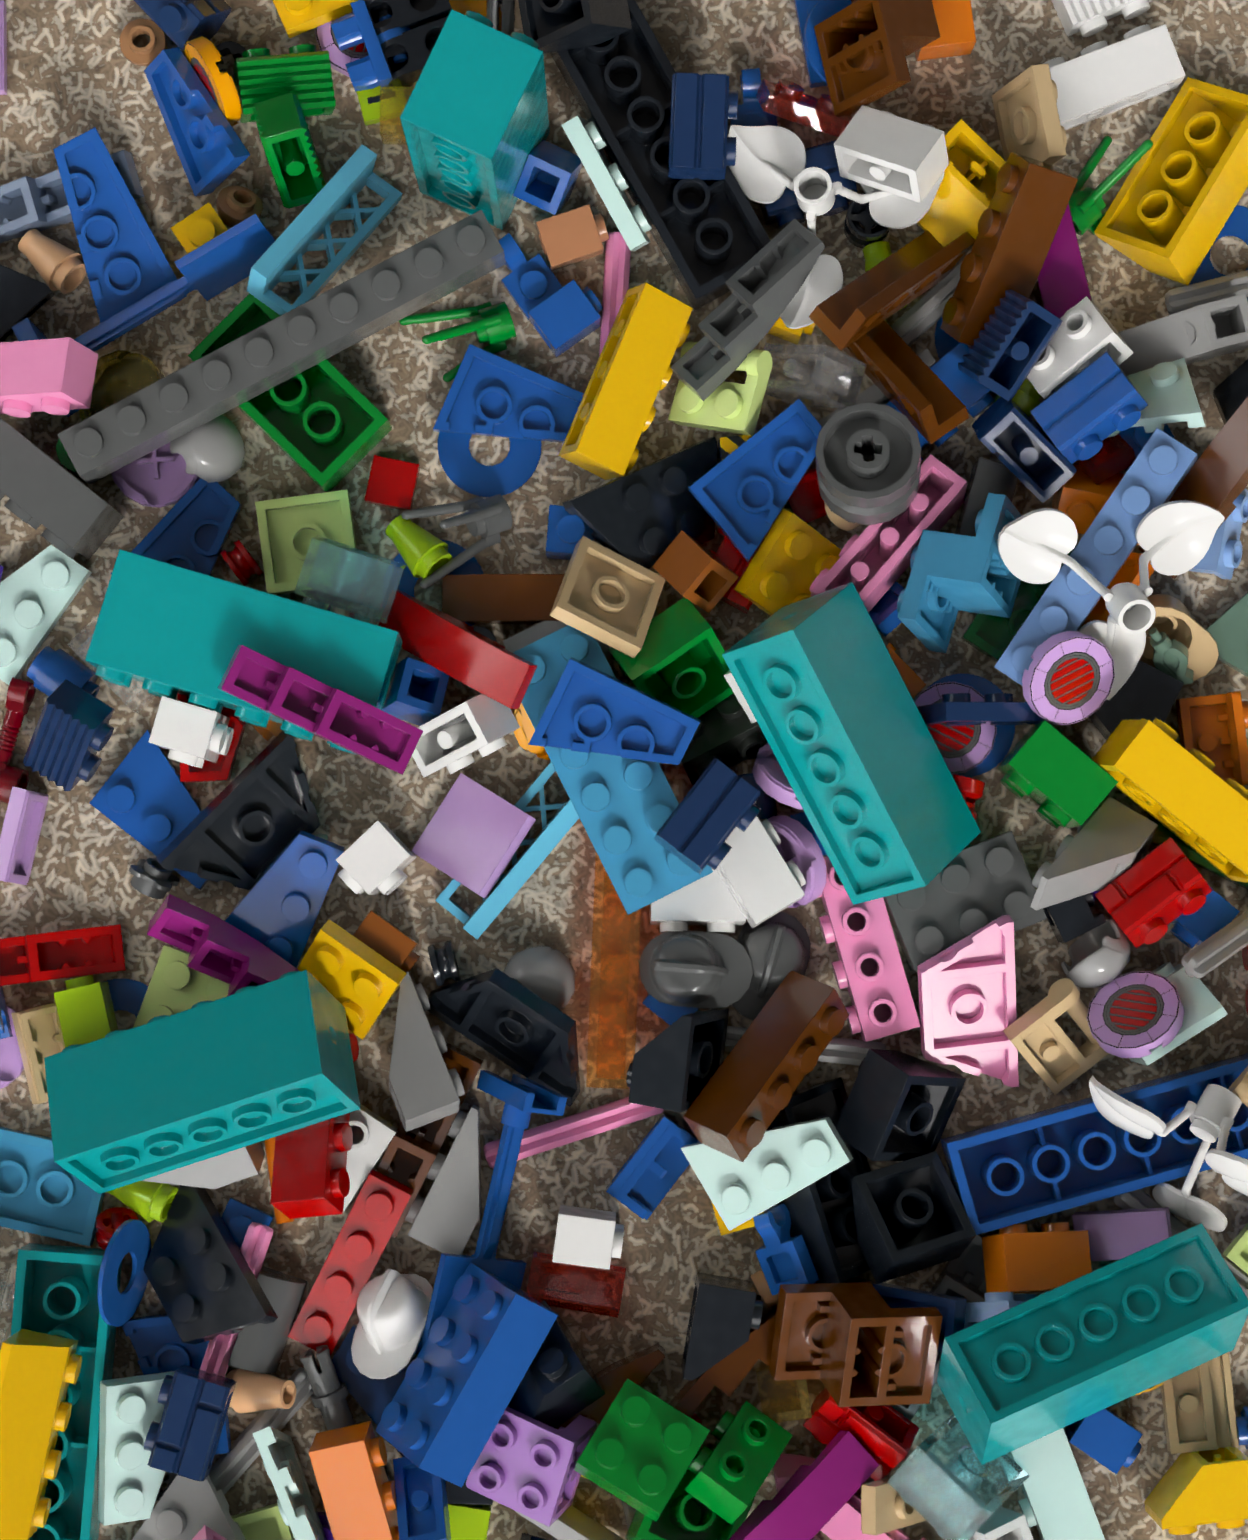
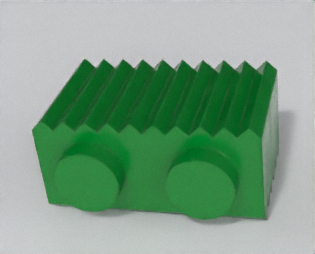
[233,44,336,123]
[252,93,326,209]

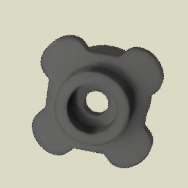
[129,858,180,899]

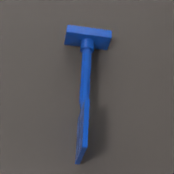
[12,213,276,417]
[421,1070,567,1346]

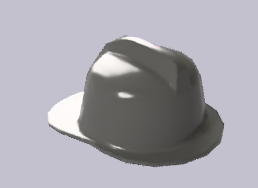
[732,912,811,1021]
[639,930,753,1009]

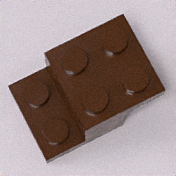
[814,0,940,116]
[769,1282,943,1407]

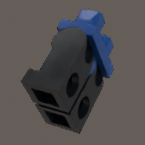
[330,0,452,94]

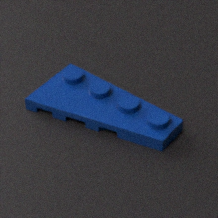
[53,127,187,324]

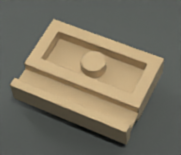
[1161,1352,1239,1454]

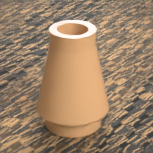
[18,229,87,294]
[226,1368,296,1414]

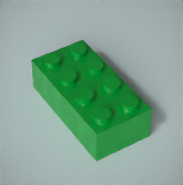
[188,293,392,492]

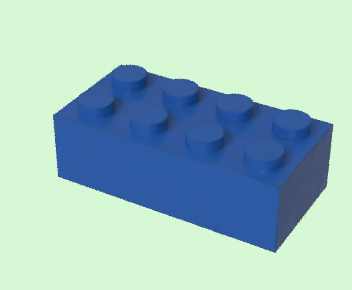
[375,1262,558,1488]

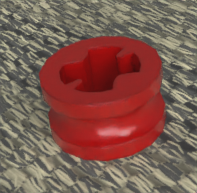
[220,539,264,586]
[96,1207,139,1250]

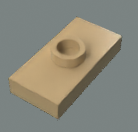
[11,1001,65,1104]
[861,1471,928,1536]

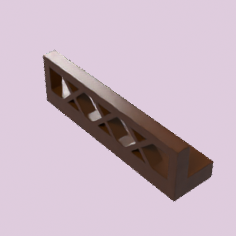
[809,230,975,351]
[843,320,969,444]

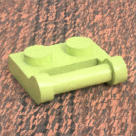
[668,341,773,436]

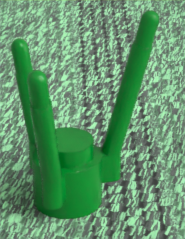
[1069,136,1153,236]
[399,301,516,382]

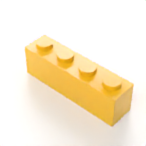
[558,282,693,480]

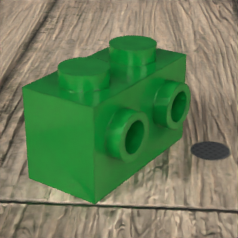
[684,1401,793,1524]

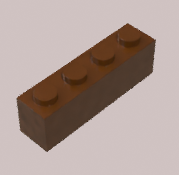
[940,152,1078,346]
[683,971,849,1162]

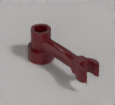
[0,677,36,804]

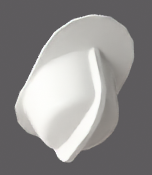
[351,1269,433,1379]

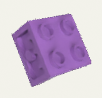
[466,1407,597,1527]

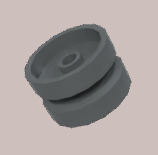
[815,402,921,525]

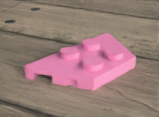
[917,915,1019,1087]

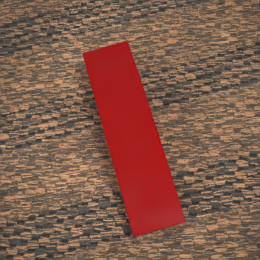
[378,589,537,709]
[0,924,126,986]

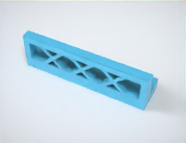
[246,144,403,316]
[435,762,579,940]

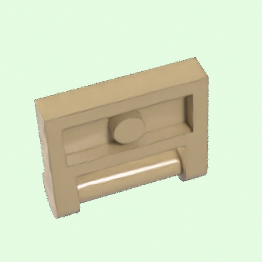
[1003,978,1109,1095]

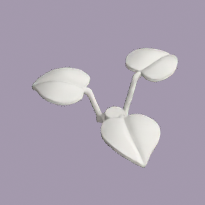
[728,125,944,329]
[997,500,1225,700]
[1089,1075,1248,1232]

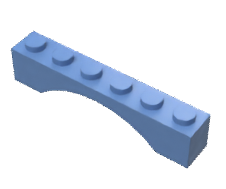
[994,428,1197,686]

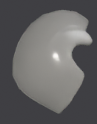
[170,415,245,483]
[1061,919,1131,988]
[503,946,575,1009]

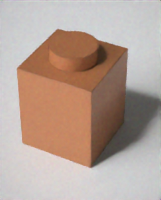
[536,204,609,271]

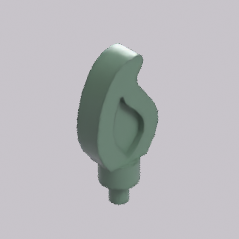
[1148,628,1194,685]

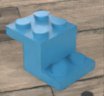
[897,493,1022,653]

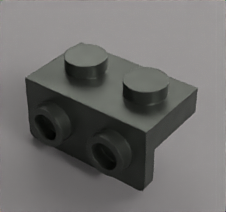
[681,693,768,786]

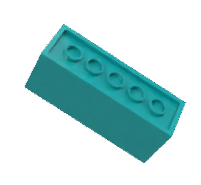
[400,9,550,230]
[85,549,403,755]
[722,582,981,905]
[44,970,361,1194]
[937,1223,1248,1465]

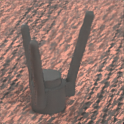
[401,494,513,589]

